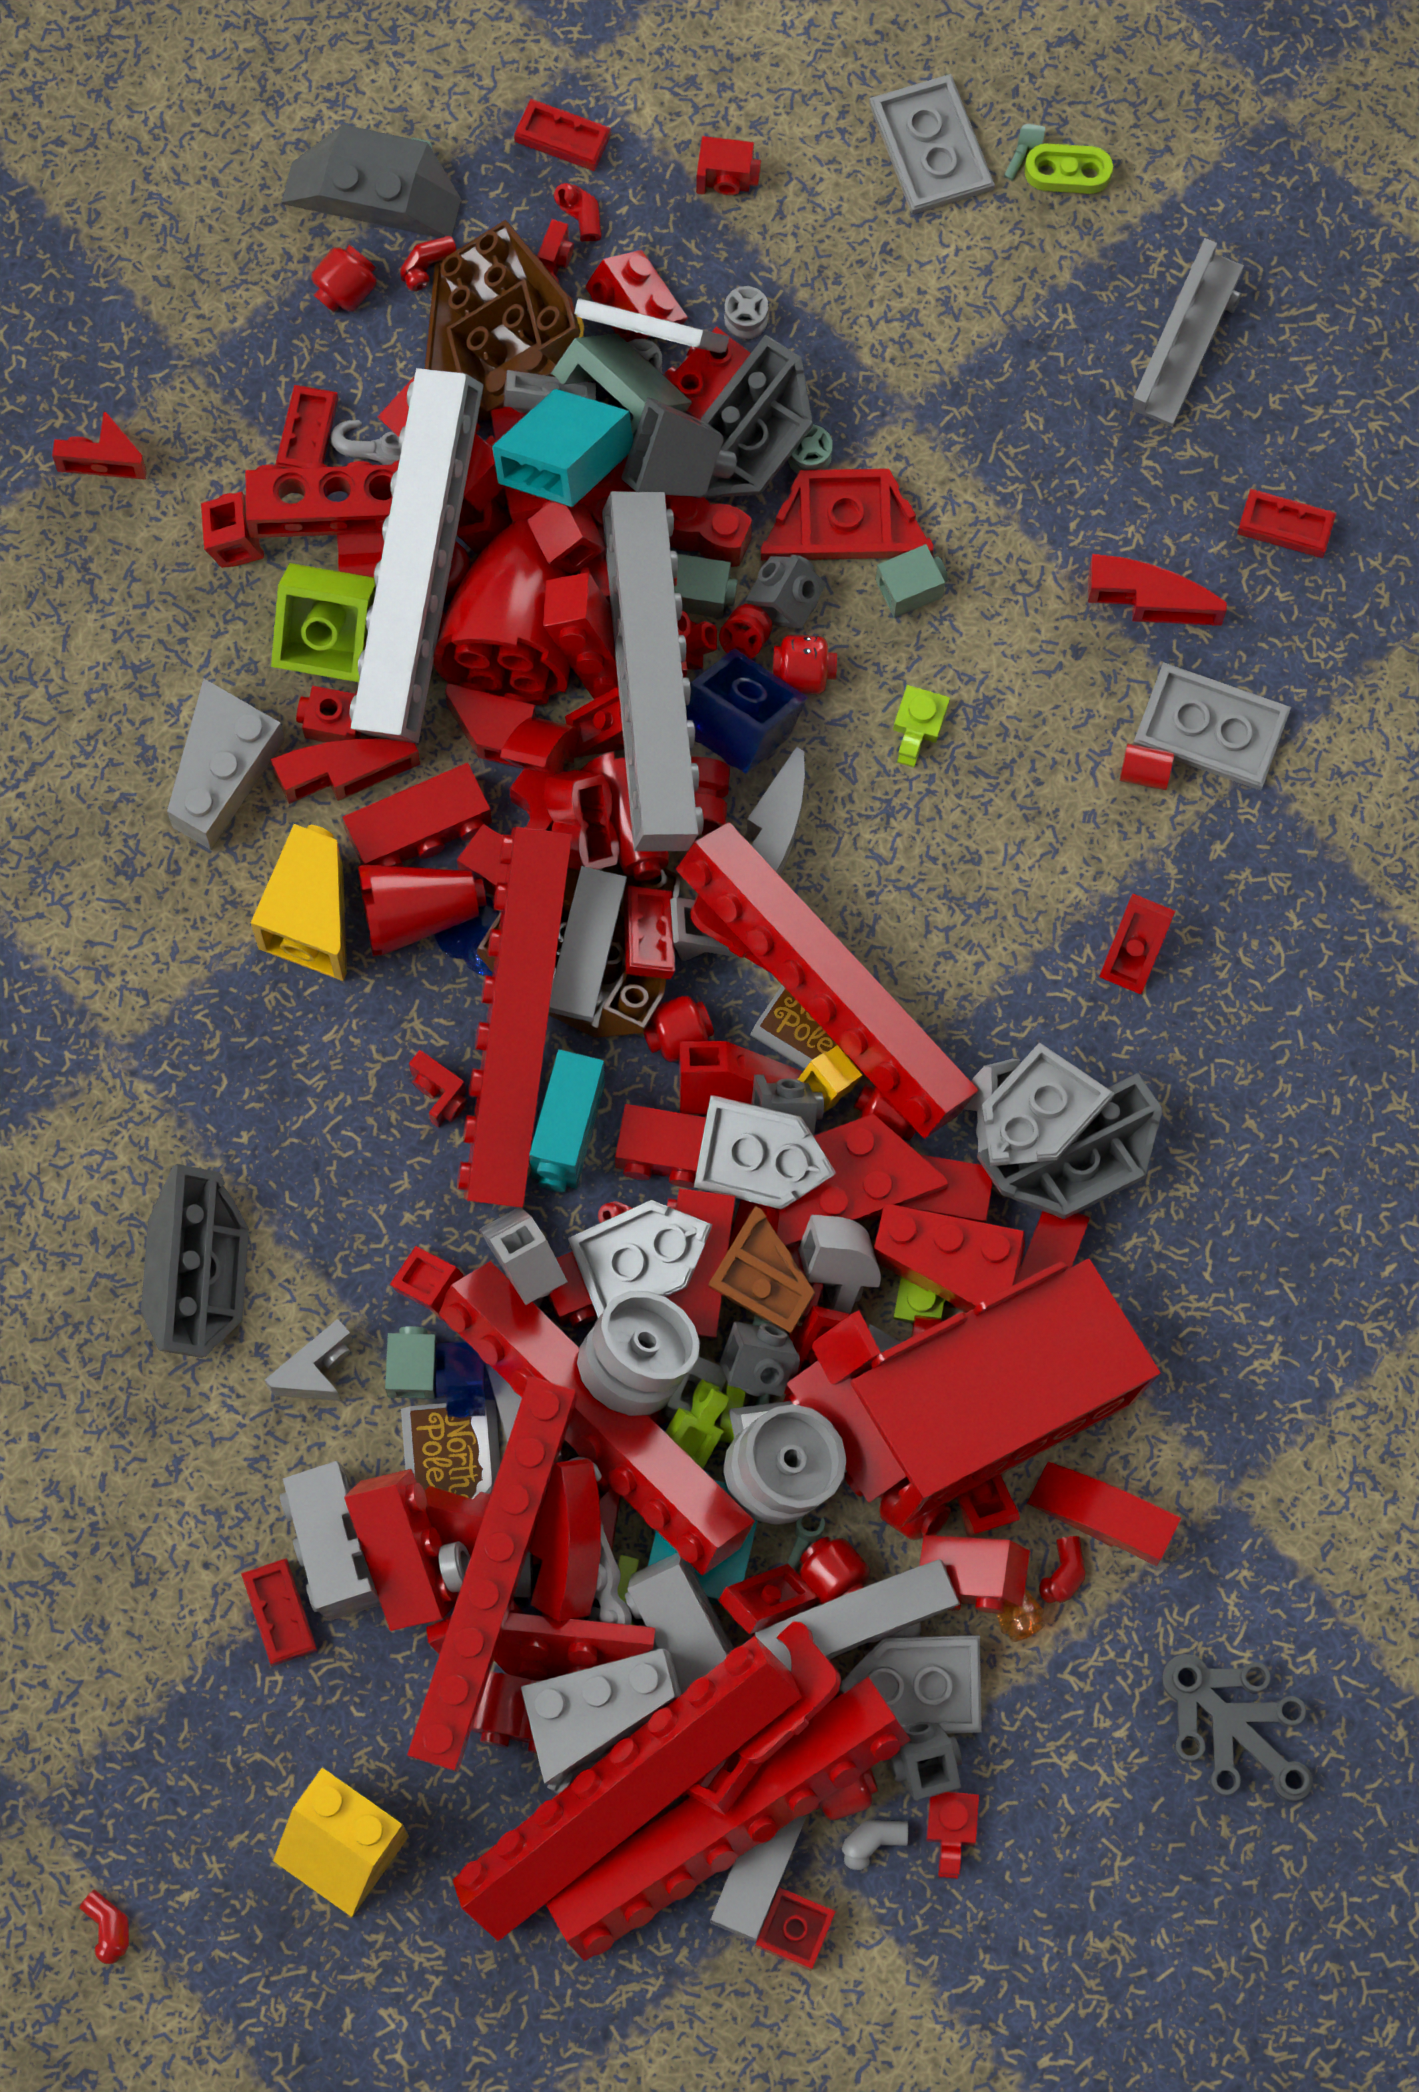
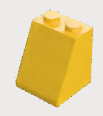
[251,824,347,981]
[273,1768,409,1917]

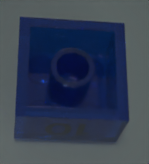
[686,648,808,774]

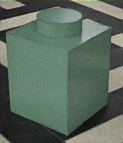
[875,544,948,618]
[674,554,738,619]
[385,1326,438,1399]

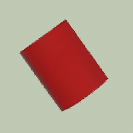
[1119,743,1174,791]

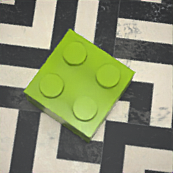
[271,563,376,682]

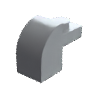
[798,1215,881,1314]

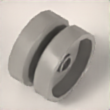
[577,1291,700,1416]
[723,1404,847,1525]

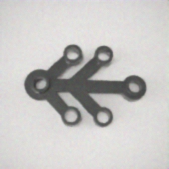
[1162,1654,1313,1802]

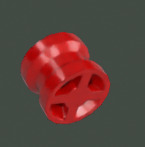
[719,604,773,660]

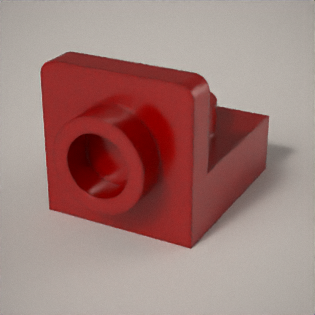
[409,1050,467,1128]
[389,1246,465,1323]

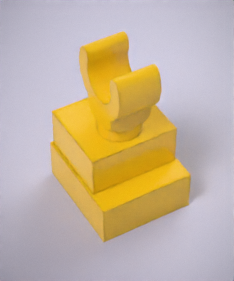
[798,1045,862,1113]

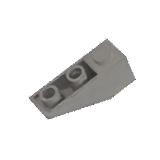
[479,1207,567,1305]

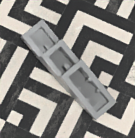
[755,1559,960,1672]

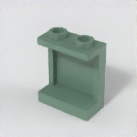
[551,334,692,440]

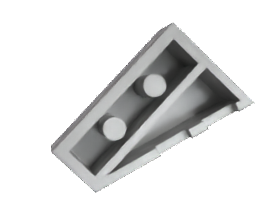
[167,678,285,850]
[279,1461,381,1621]
[521,1648,681,1786]

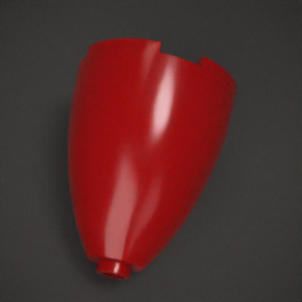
[433,518,571,705]

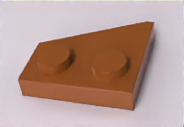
[708,1206,815,1335]

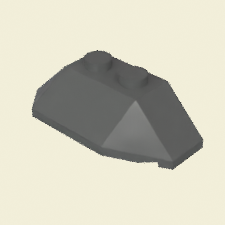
[281,124,462,238]
[694,334,813,498]
[977,1073,1163,1219]
[141,1164,249,1358]

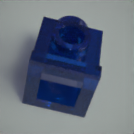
[436,1342,486,1418]

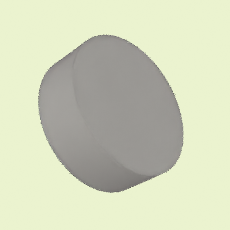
[439,1541,471,1593]

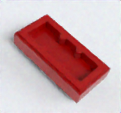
[514,98,611,171]
[275,385,339,469]
[1237,488,1336,558]
[624,886,675,979]
[241,1558,318,1666]

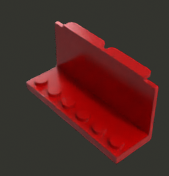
[850,1258,1161,1528]

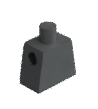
[621,397,736,496]

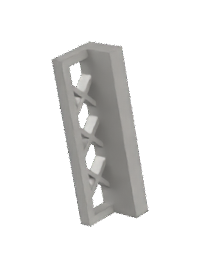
[1132,238,1244,427]

